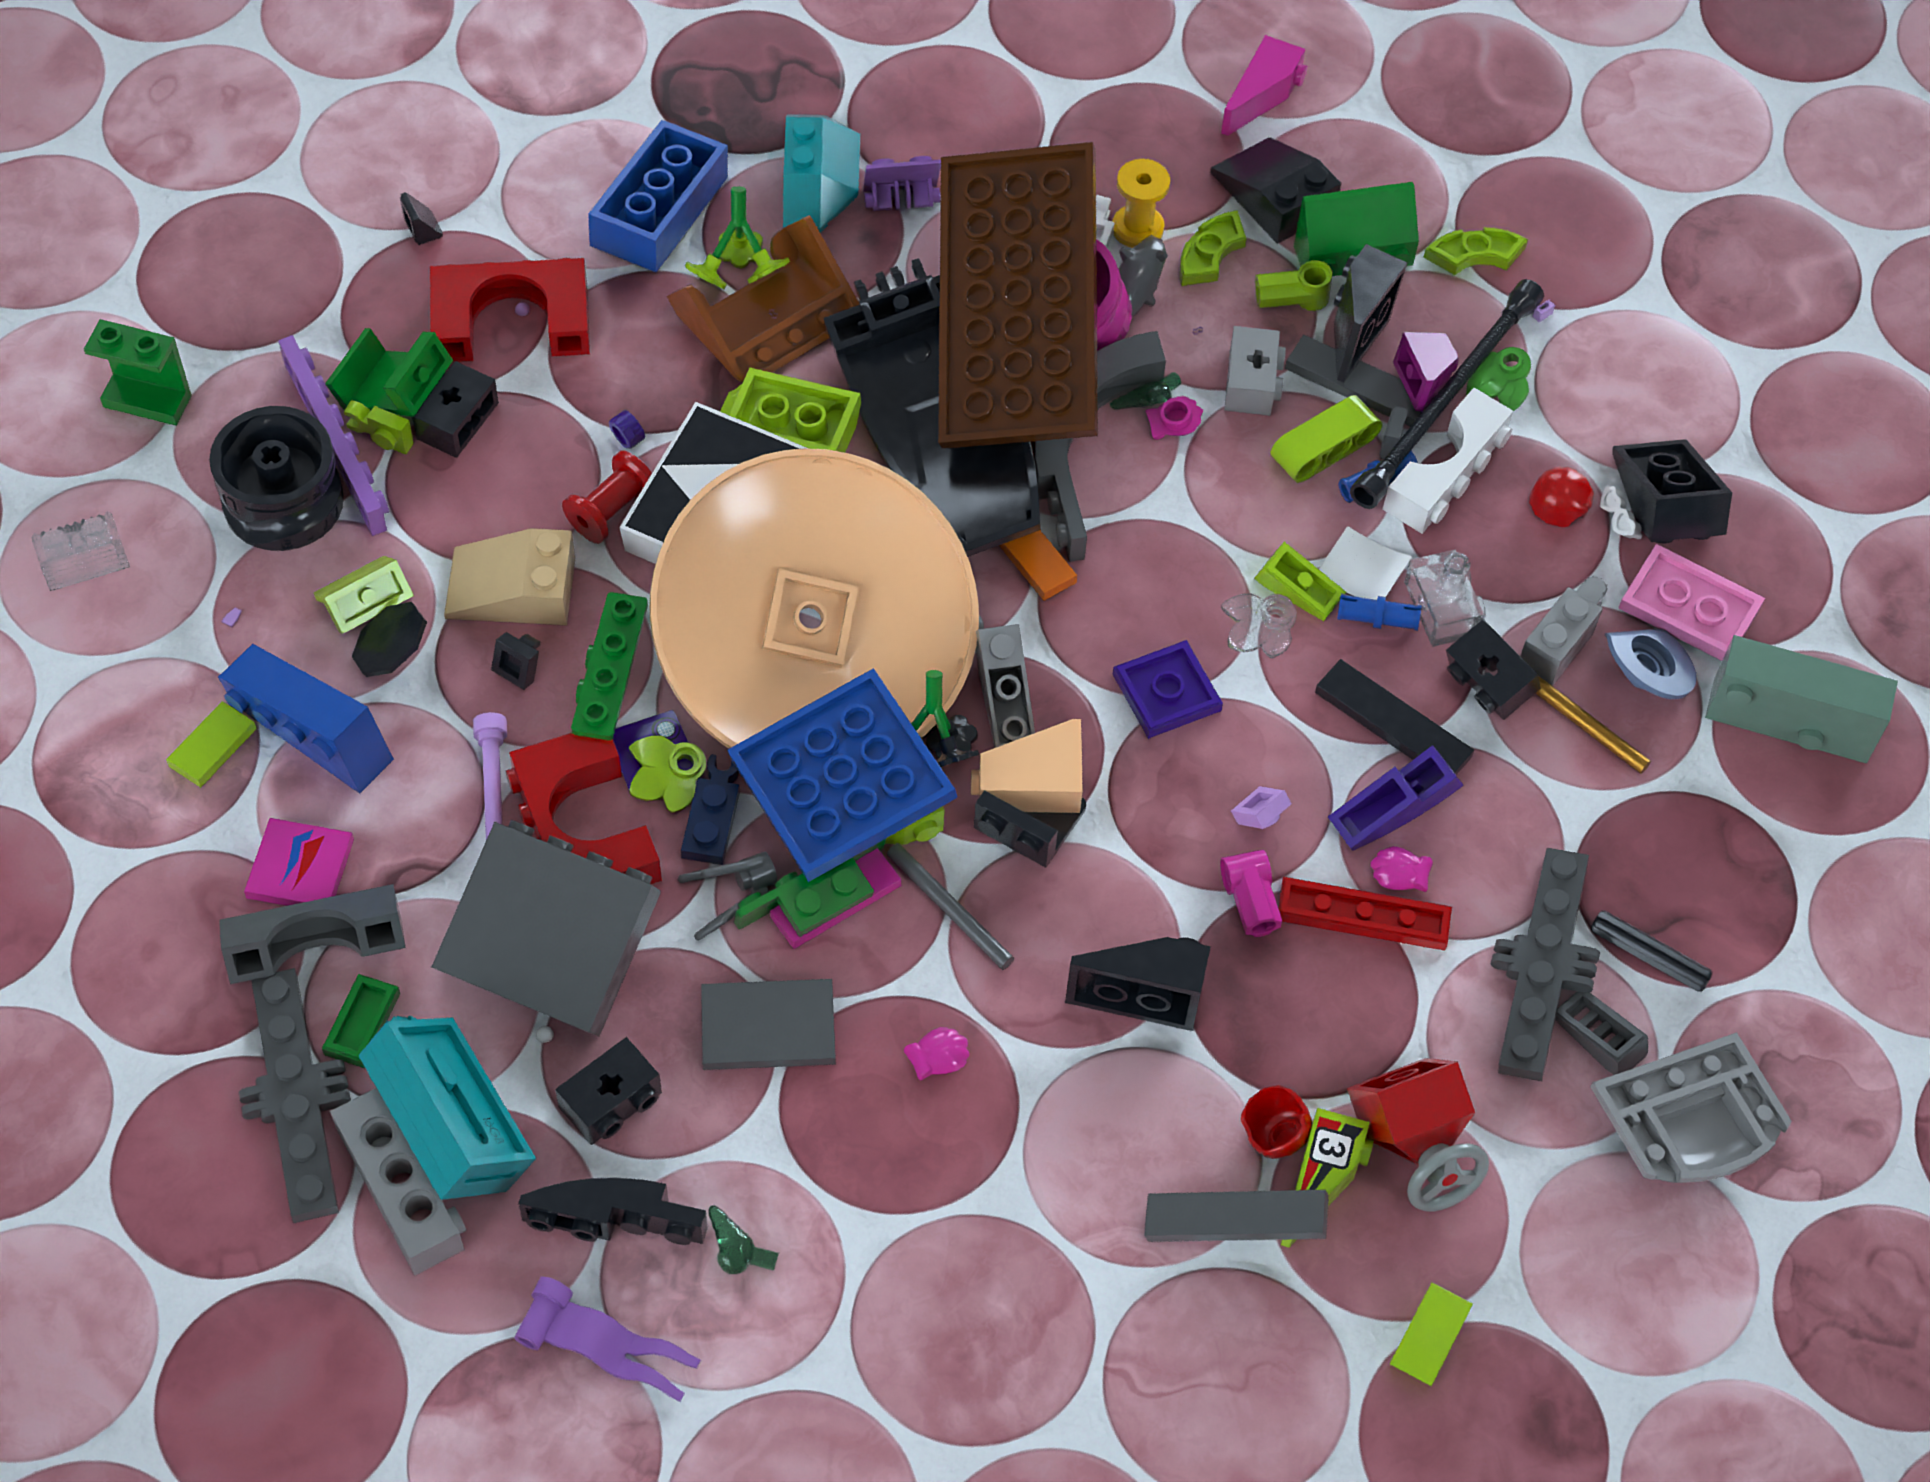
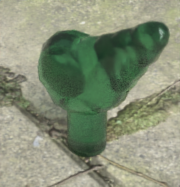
[1110,372,1181,410]
[708,1205,779,1275]

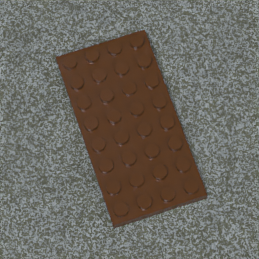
[938,142,1098,449]

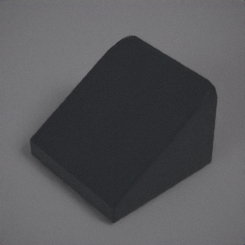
[400,192,443,245]

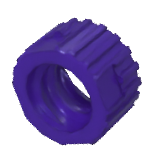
[609,410,646,449]

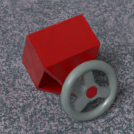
[1347,1058,1489,1211]

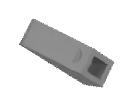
[975,624,1035,748]

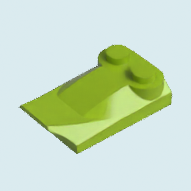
[720,368,861,452]

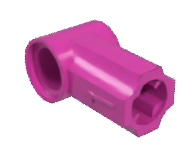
[1220,849,1282,937]

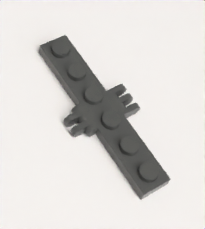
[1491,848,1600,1082]
[239,968,351,1223]

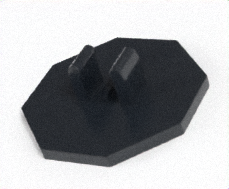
[352,602,427,677]

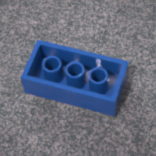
[588,120,728,273]

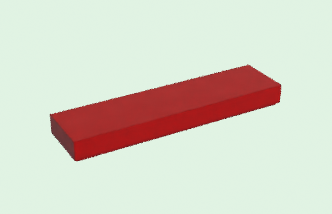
[1278,877,1452,951]

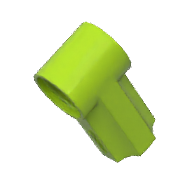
[1255,260,1332,311]

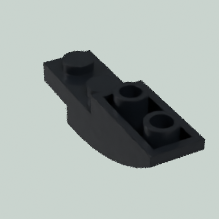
[518,1178,708,1245]

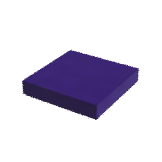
[1112,640,1223,739]

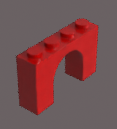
[430,258,590,362]
[505,733,662,884]

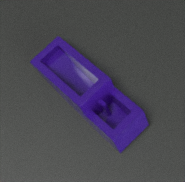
[1328,745,1464,851]

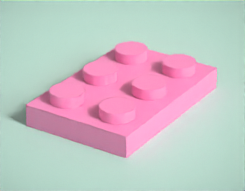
[1619,544,1765,661]

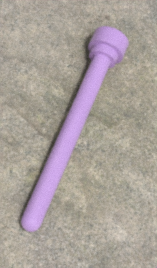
[473,712,507,840]

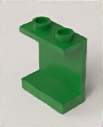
[84,319,192,426]
[325,328,453,417]

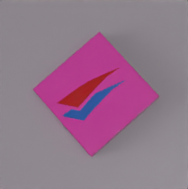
[244,818,354,906]

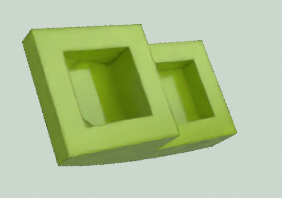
[1390,1282,1473,1387]

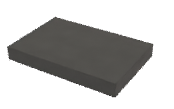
[701,979,836,1070]

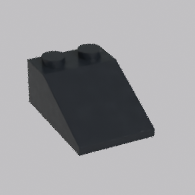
[1210,137,1342,244]
[1334,244,1407,383]
[1612,439,1732,544]
[1065,937,1211,1031]

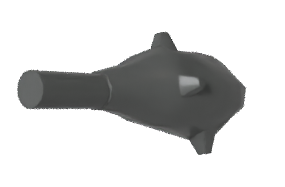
[1119,235,1168,317]

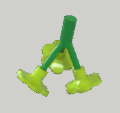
[685,186,790,289]

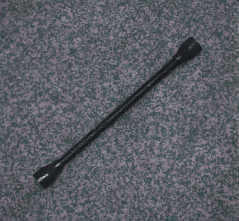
[1350,279,1544,509]

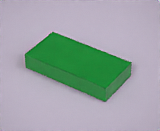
[322,974,401,1068]

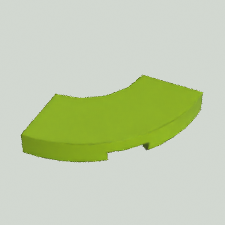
[1179,210,1247,286]
[1423,227,1528,275]

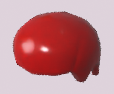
[1529,466,1594,527]
[1241,1085,1312,1159]

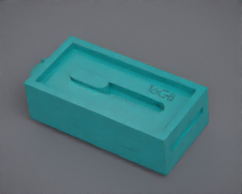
[358,1015,536,1200]

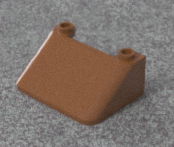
[666,215,859,383]

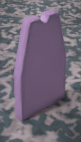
[222,607,242,627]

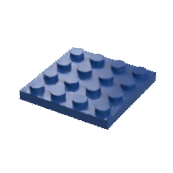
[727,668,958,882]

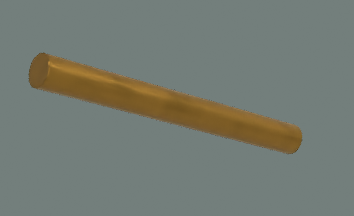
[1535,675,1651,774]

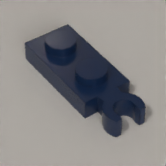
[681,754,740,865]

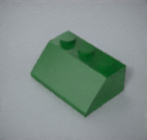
[1294,182,1419,277]

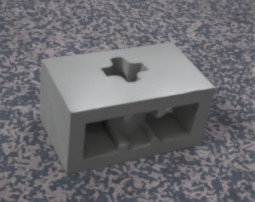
[1224,326,1286,416]

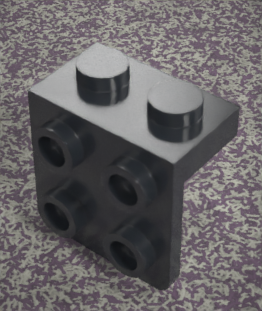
[974,790,1086,868]

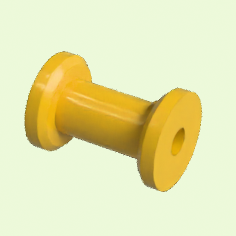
[1112,159,1170,248]

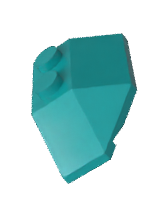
[783,114,860,233]

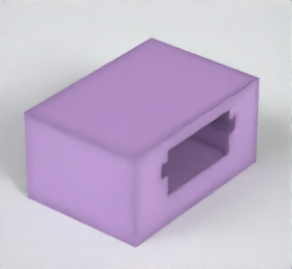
[1533,299,1555,322]

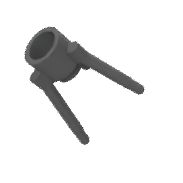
[678,851,777,940]

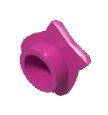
[1145,396,1203,440]
[1370,846,1433,892]
[904,1027,969,1081]

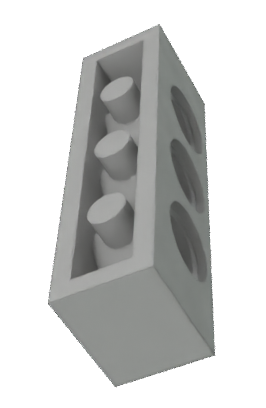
[330,1088,466,1276]

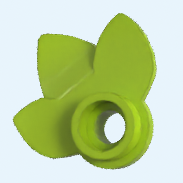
[629,736,706,813]

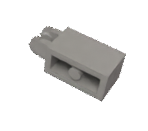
[1520,576,1608,686]

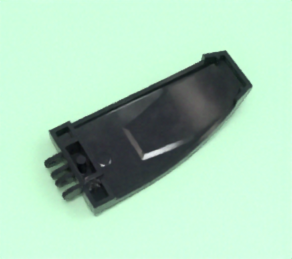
[823,258,1041,557]

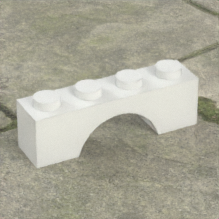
[1383,388,1513,534]

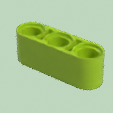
[1270,395,1383,483]

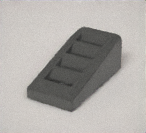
[1555,992,1648,1075]

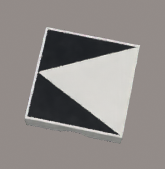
[619,402,808,564]

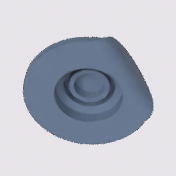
[1605,629,1697,699]

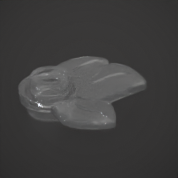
[1221,593,1297,658]

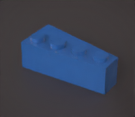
[218,644,394,794]

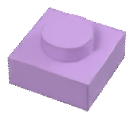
[1231,786,1292,829]

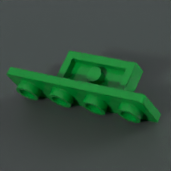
[571,592,648,740]
[734,839,886,937]

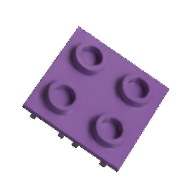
[863,156,941,211]

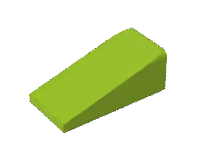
[1254,541,1346,621]

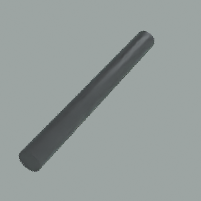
[887,843,1014,970]

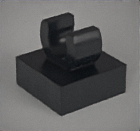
[491,632,541,690]

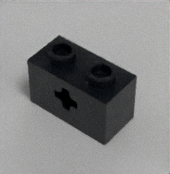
[412,361,499,458]
[1446,619,1541,720]
[555,1037,662,1145]

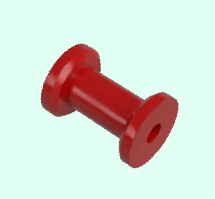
[562,450,652,544]

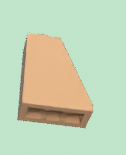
[971,719,1083,813]

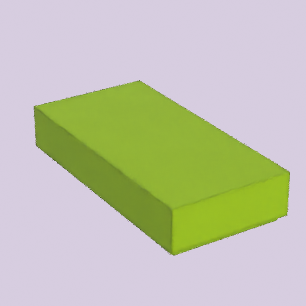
[166,701,256,788]

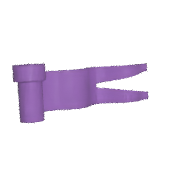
[514,1277,701,1402]

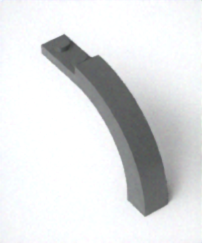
[1034,331,1166,562]

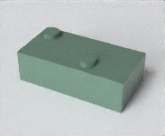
[1705,635,1898,764]

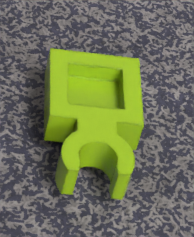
[343,400,414,455]

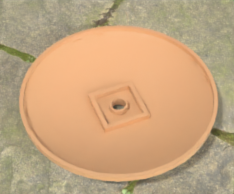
[650,448,979,748]

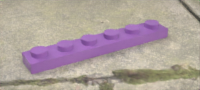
[278,335,389,536]

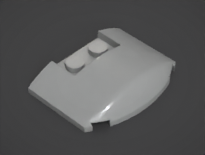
[1590,1033,1792,1183]

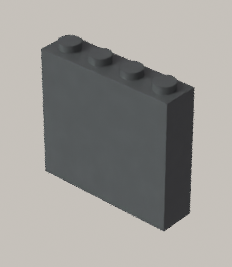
[432,820,661,1037]

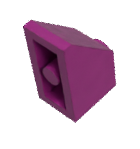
[1393,332,1458,411]

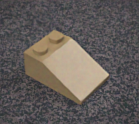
[444,528,575,625]

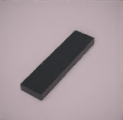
[1315,659,1474,775]

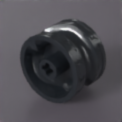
[209,406,344,551]

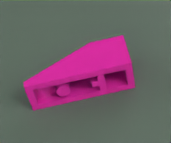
[1221,35,1308,136]

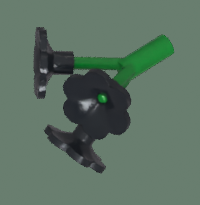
[911,670,979,767]

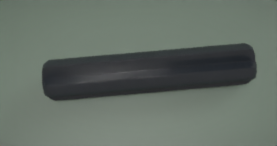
[1591,910,1713,992]

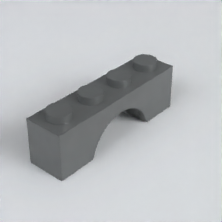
[219,884,406,984]

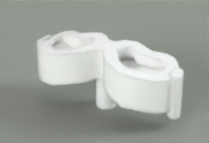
[1600,486,1642,539]

